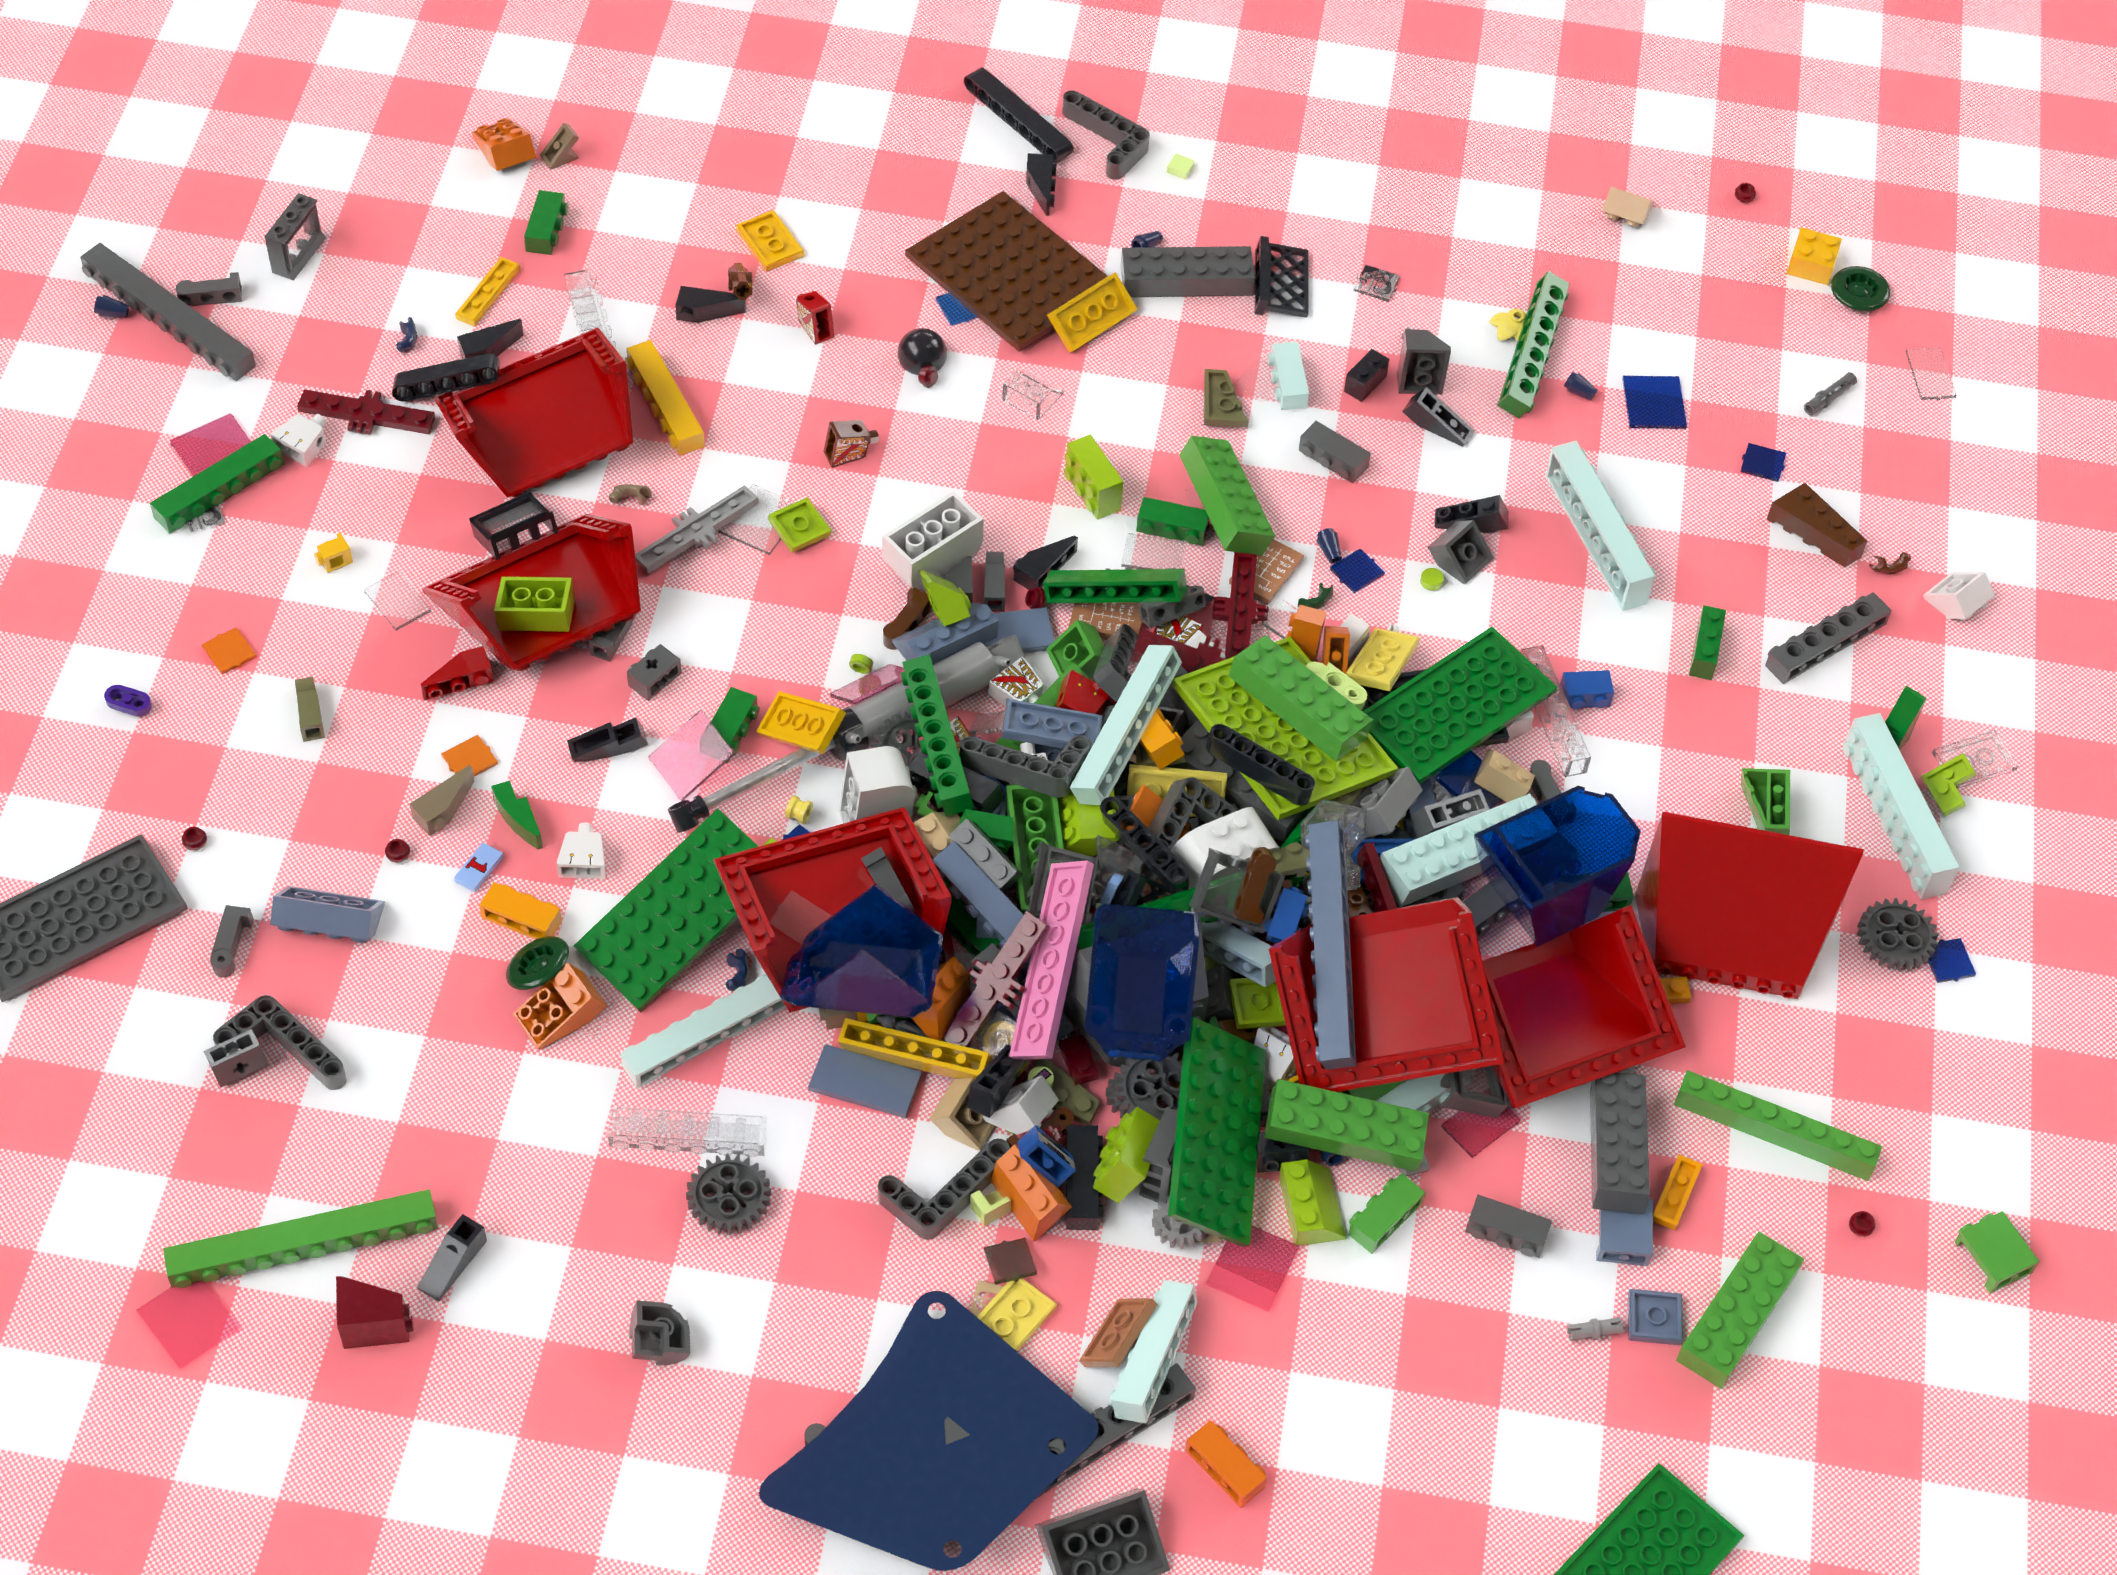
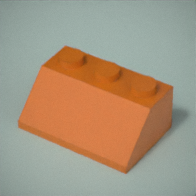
[902,956,971,1041]
[990,1144,1072,1241]

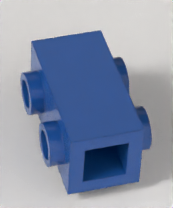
[1264,887,1309,943]

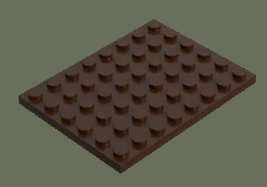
[905,191,1107,352]

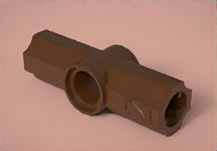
[728,263,753,300]

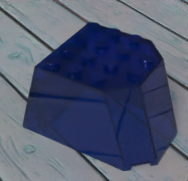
[1474,786,1641,947]

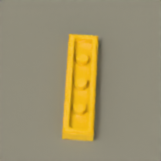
[455,257,520,327]

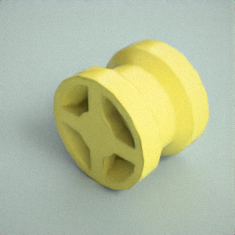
[785,795,813,825]

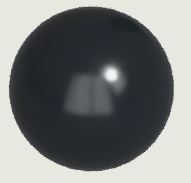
[897,328,947,375]

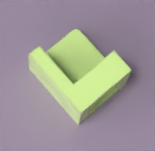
[970,1190,1011,1227]

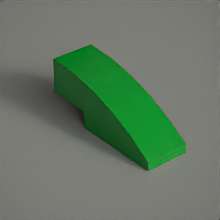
[491,780,543,850]

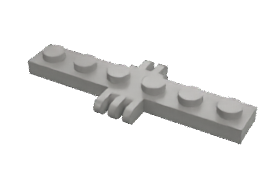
[635,485,759,574]

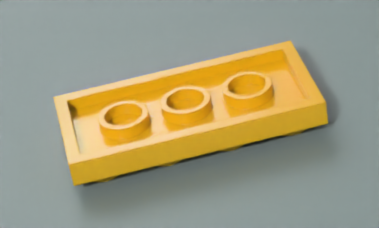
[1047,272,1138,353]
[756,691,846,755]

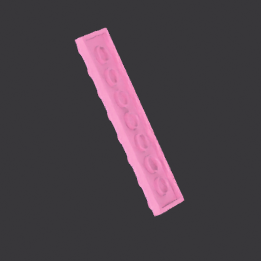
[1009,861,1094,1060]

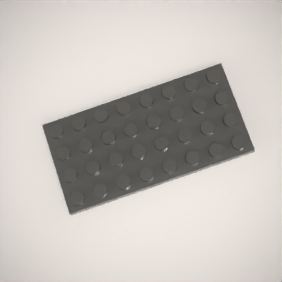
[0,834,188,1002]

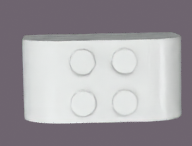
[882,491,984,591]
[838,746,917,823]
[1165,807,1279,889]

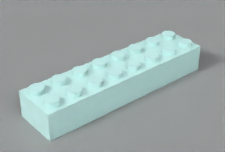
[1545,441,1656,611]
[1843,713,1960,900]
[1379,793,1558,907]

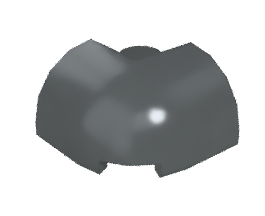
[629,1300,691,1365]

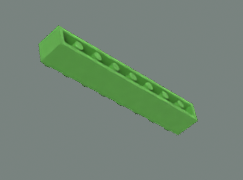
[1674,1070,1883,1181]

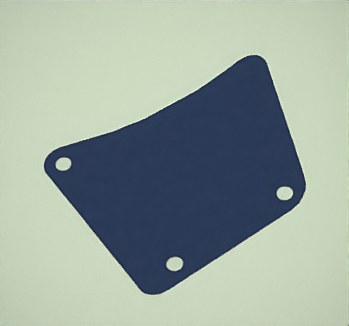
[759,1291,1098,1571]

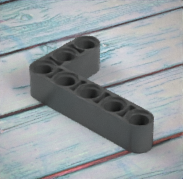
[1062,90,1150,180]
[1093,624,1160,708]
[960,736,1091,798]
[1128,777,1236,880]
[213,995,347,1090]
[878,1138,1010,1240]

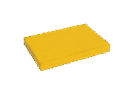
[736,210,805,272]

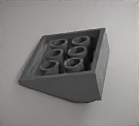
[1035,1488,1170,1575]

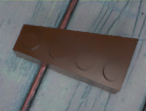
[1767,483,1867,568]

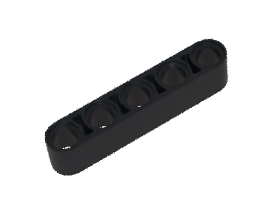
[392,354,500,402]
[1206,724,1315,806]
[1100,796,1190,893]

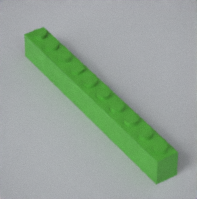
[163,1189,438,1288]

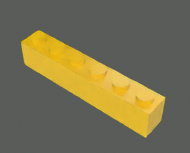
[624,340,705,456]
[837,1018,993,1079]

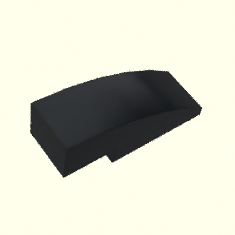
[567,717,648,762]

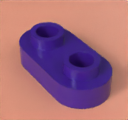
[104,685,152,717]

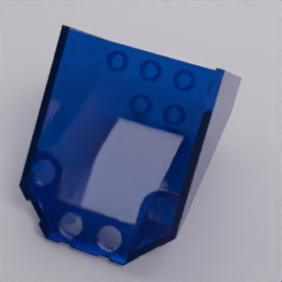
[780,883,943,1018]
[1085,903,1199,1062]

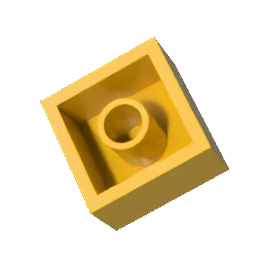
[1786,227,1842,286]

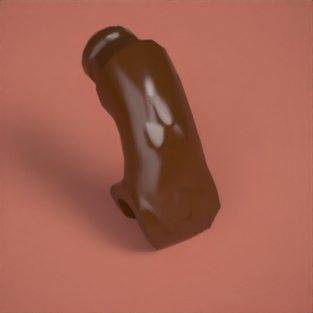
[1869,552,1911,574]

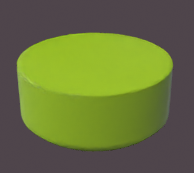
[1420,568,1444,591]
[849,654,874,674]

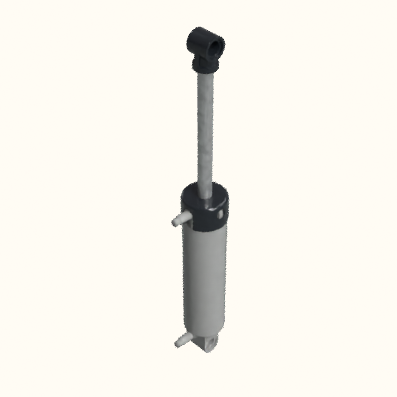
[667,635,1025,833]

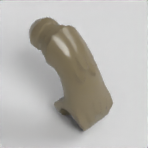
[609,484,652,505]

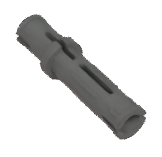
[1803,372,1857,416]

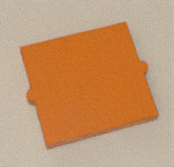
[201,627,257,675]
[441,734,498,777]

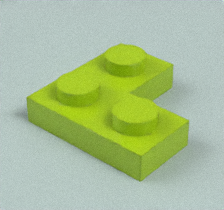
[1921,753,1976,817]

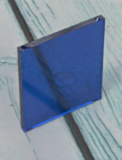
[1622,375,1687,429]
[1434,750,1502,809]

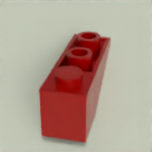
[421,646,493,700]

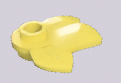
[1489,309,1526,341]

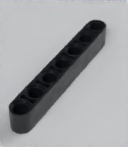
[963,67,1074,163]

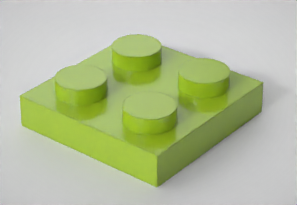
[768,497,832,553]
[1228,978,1286,1029]

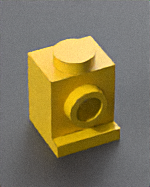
[314,532,353,573]

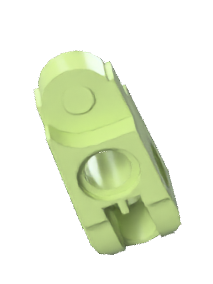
[1306,662,1367,710]

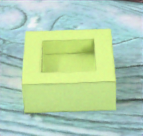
[1166,153,1195,180]

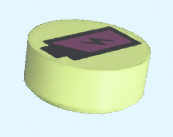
[1028,1066,1054,1088]

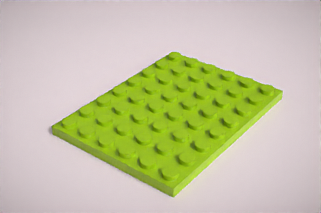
[1172,636,1398,820]

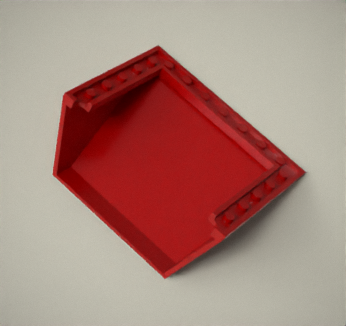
[433,327,634,498]
[421,514,641,671]
[714,807,951,1013]
[1635,811,1864,999]
[1269,897,1505,1092]
[1482,905,1686,1109]

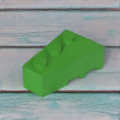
[1741,768,1791,835]

